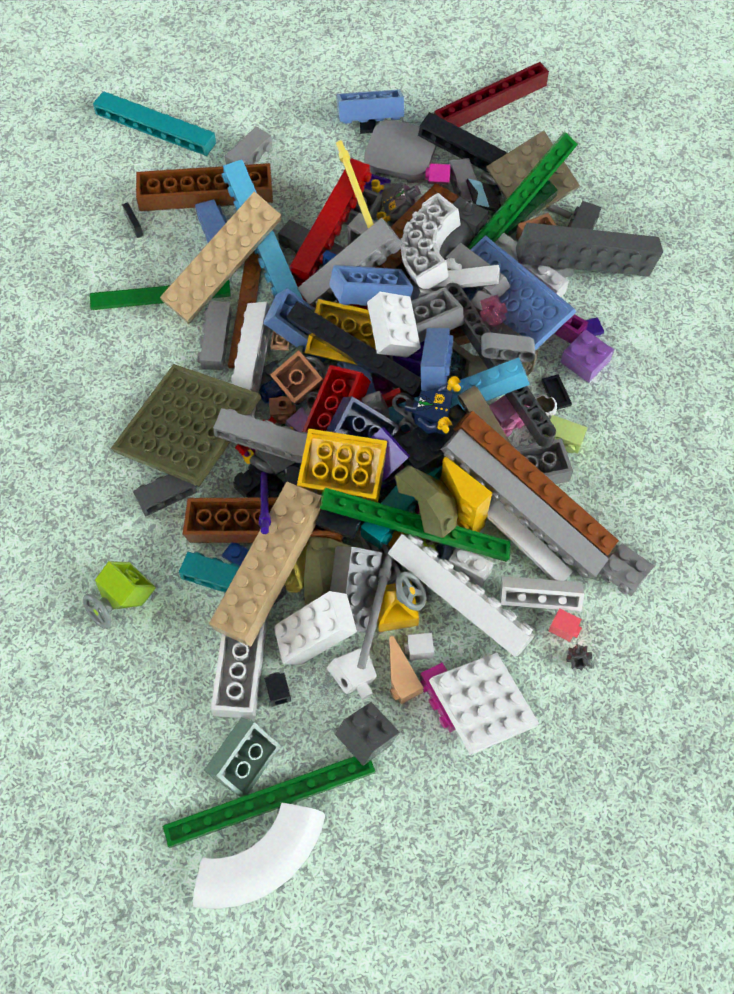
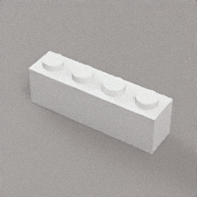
[500,576,584,611]

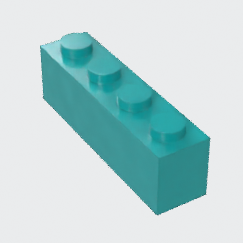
[179,551,240,593]

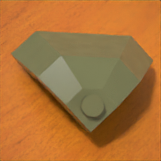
[395,466,458,538]
[304,537,351,606]

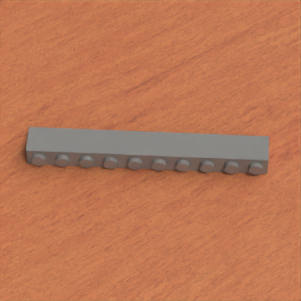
[441,429,609,578]

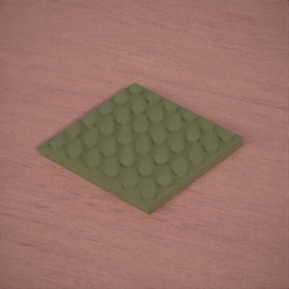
[111,364,261,487]

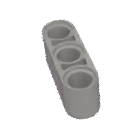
[481,333,536,362]

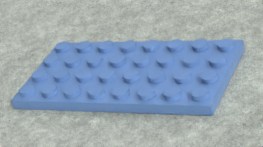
[462,236,576,350]

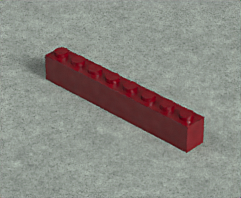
[434,62,549,127]

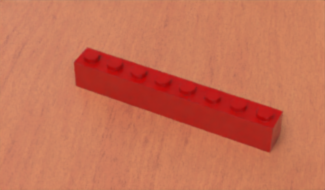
[290,158,372,281]

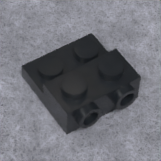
[233,464,284,498]

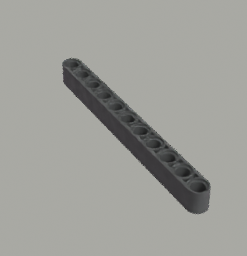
[445,283,556,448]

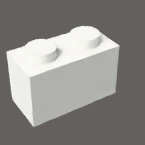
[449,548,493,587]

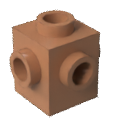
[269,396,296,424]

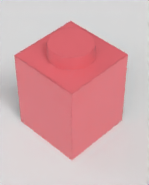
[549,608,582,642]

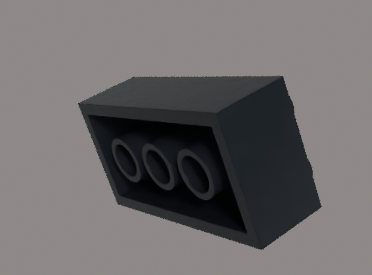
[396,404,466,474]

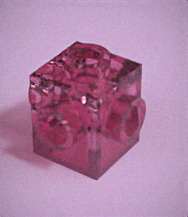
[480,294,508,326]

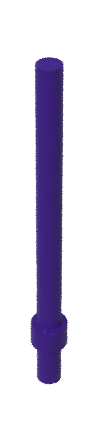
[259,472,271,534]

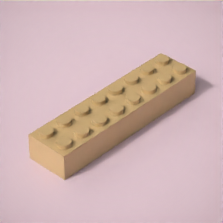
[160,191,281,324]
[209,482,322,647]

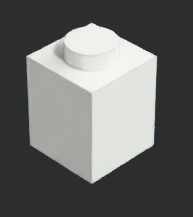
[404,633,434,660]

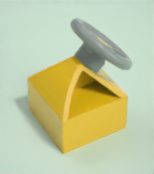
[377,572,426,632]

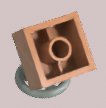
[270,350,327,406]

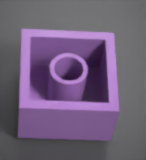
[560,329,614,383]

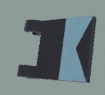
[466,179,501,212]

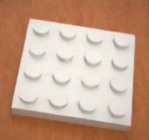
[429,653,539,755]

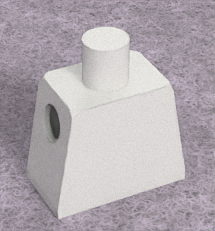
[327,648,376,700]

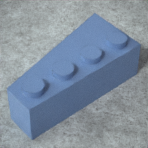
[195,199,227,243]
[421,328,453,391]

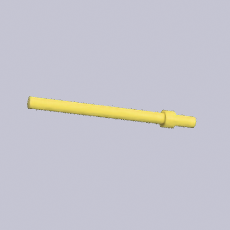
[336,140,373,229]

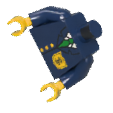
[405,376,461,434]

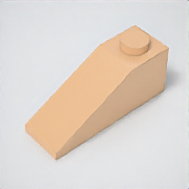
[389,635,423,704]

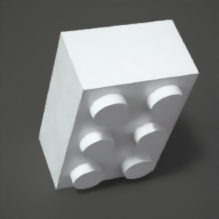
[367,292,421,357]

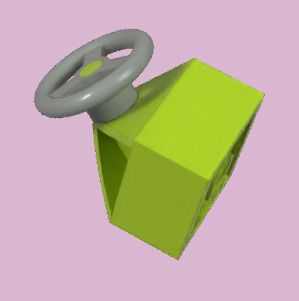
[83,561,156,629]

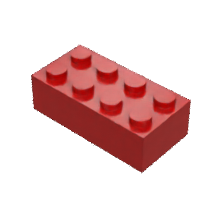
[302,365,371,433]

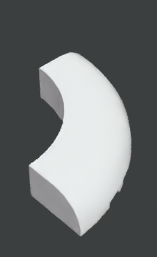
[401,193,461,289]
[193,803,325,909]

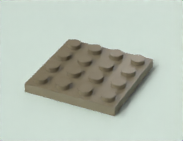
[486,130,580,216]

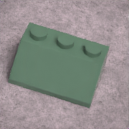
[204,717,281,797]

